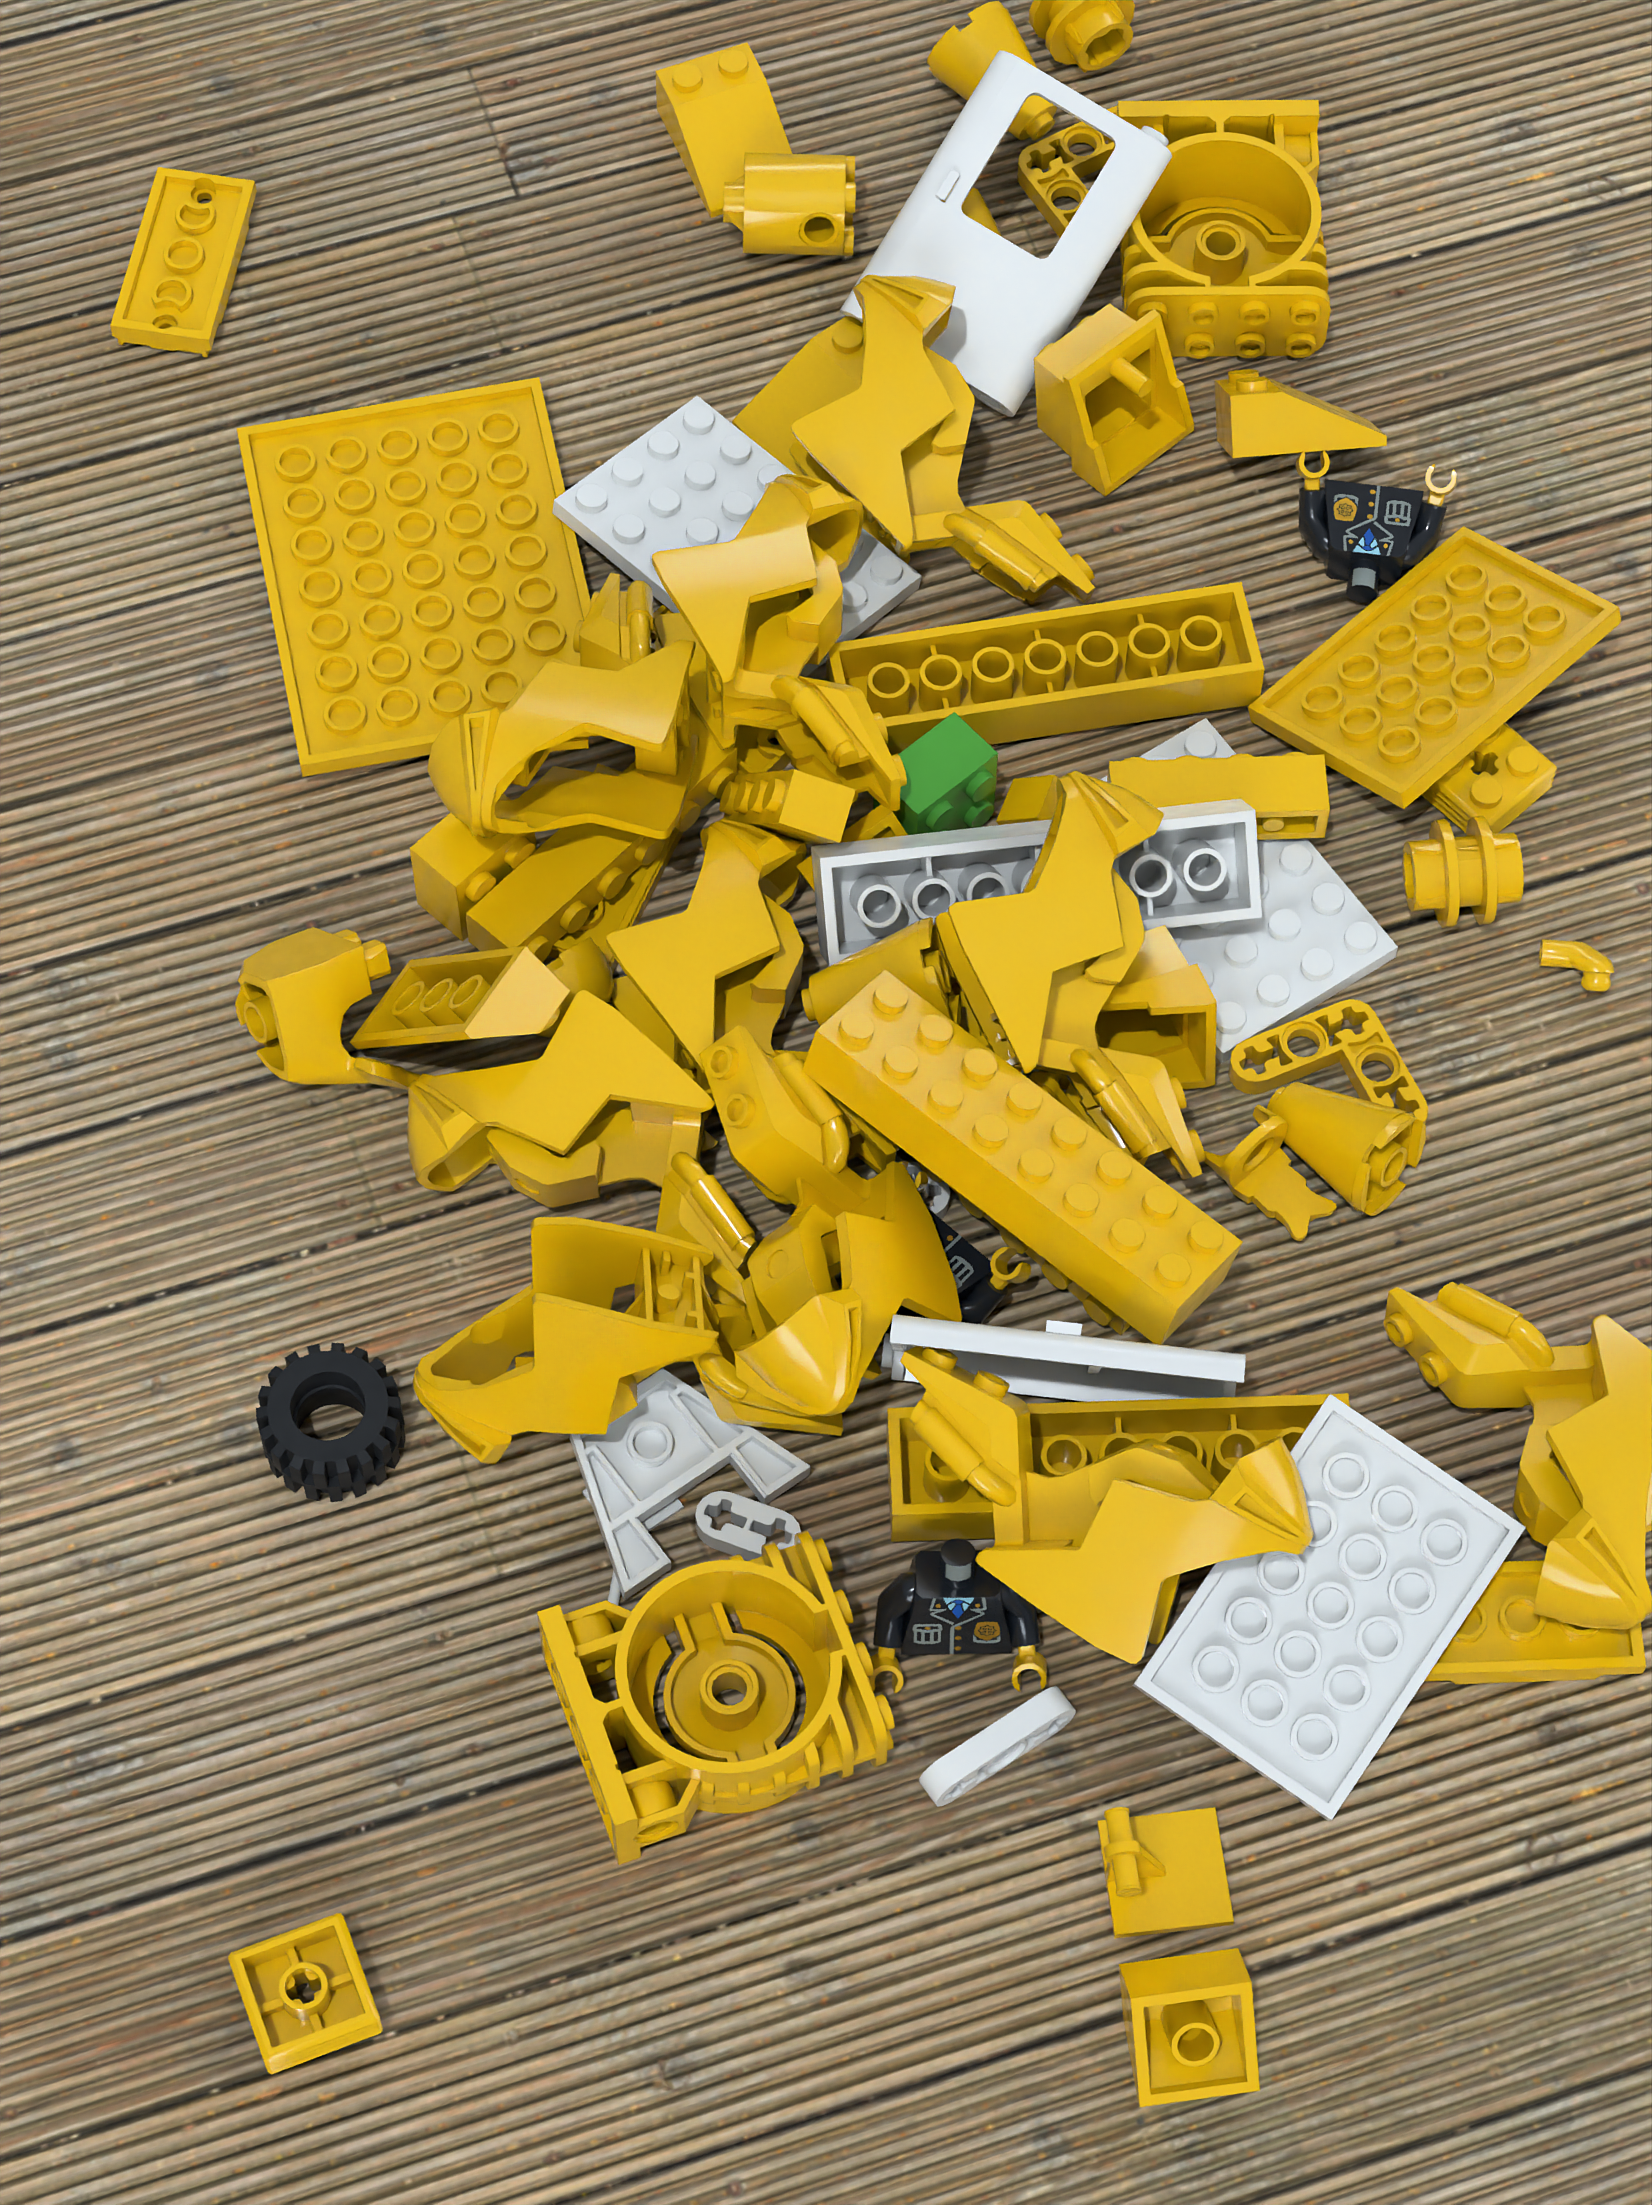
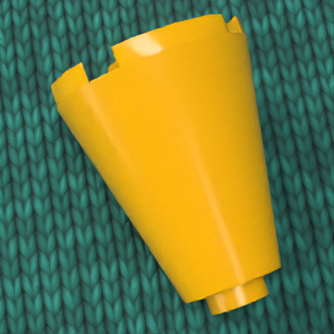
[927,1,1057,141]
[801,917,961,1026]
[1267,1082,1426,1216]

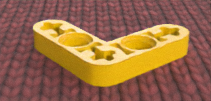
[1017,105,1118,238]
[1228,999,1428,1124]

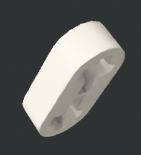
[695,1491,801,1561]

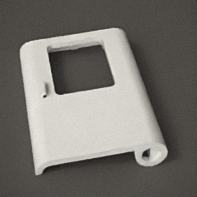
[839,50,1172,417]
[881,1314,1246,1402]

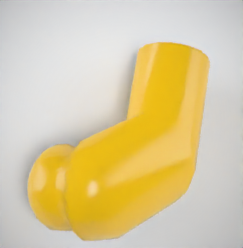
[1539,939,1614,991]

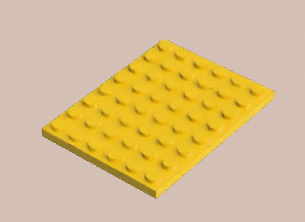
[236,377,590,777]

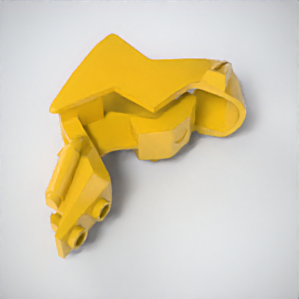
[789,275,1095,604]
[652,474,907,812]
[427,573,699,839]
[935,771,1205,1180]
[606,819,899,1174]
[407,990,757,1308]
[699,1025,962,1416]
[413,1217,843,1464]
[1384,1282,1652,1630]
[900,1346,1314,1664]

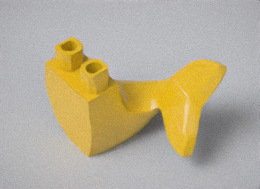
[235,927,421,1090]

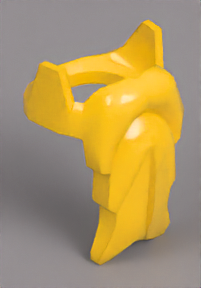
[1204,1104,1336,1241]

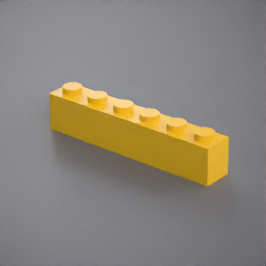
[466,712,738,962]

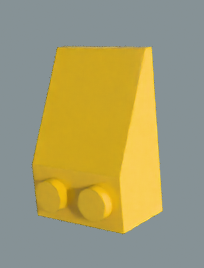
[655,42,792,218]
[732,316,863,476]
[1214,369,1387,458]

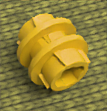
[1029,0,1135,73]
[1402,816,1524,928]

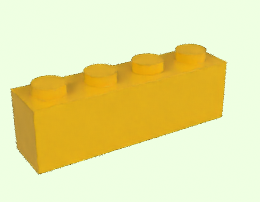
[1107,752,1330,840]
[719,769,856,844]

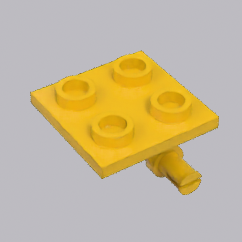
[1097,1807,1234,1939]

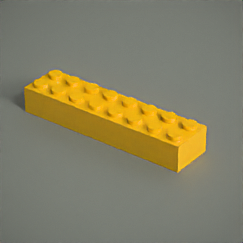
[826,582,1265,755]
[802,969,1243,1345]
[886,1393,1350,1542]

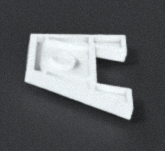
[570,1368,811,1601]

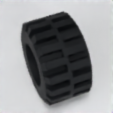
[256,1343,406,1502]

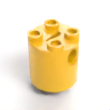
[723,153,856,256]

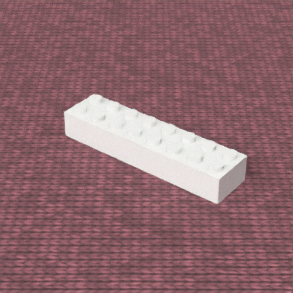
[811,798,1262,966]

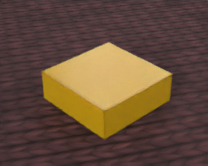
[996,775,1058,825]

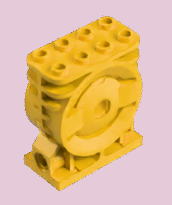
[1113,100,1331,359]
[537,1530,895,1865]

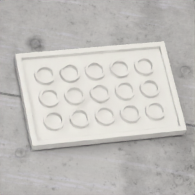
[553,396,922,677]
[1052,718,1398,1064]
[1132,1394,1526,1821]

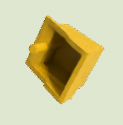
[1034,303,1194,496]
[1058,925,1217,1089]

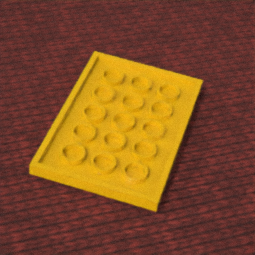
[1248,526,1621,809]

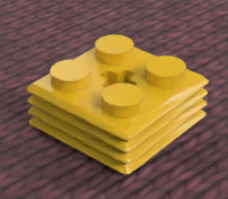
[1421,723,1557,834]
[228,1913,383,2074]

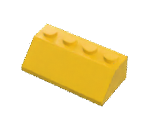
[350,946,570,1049]

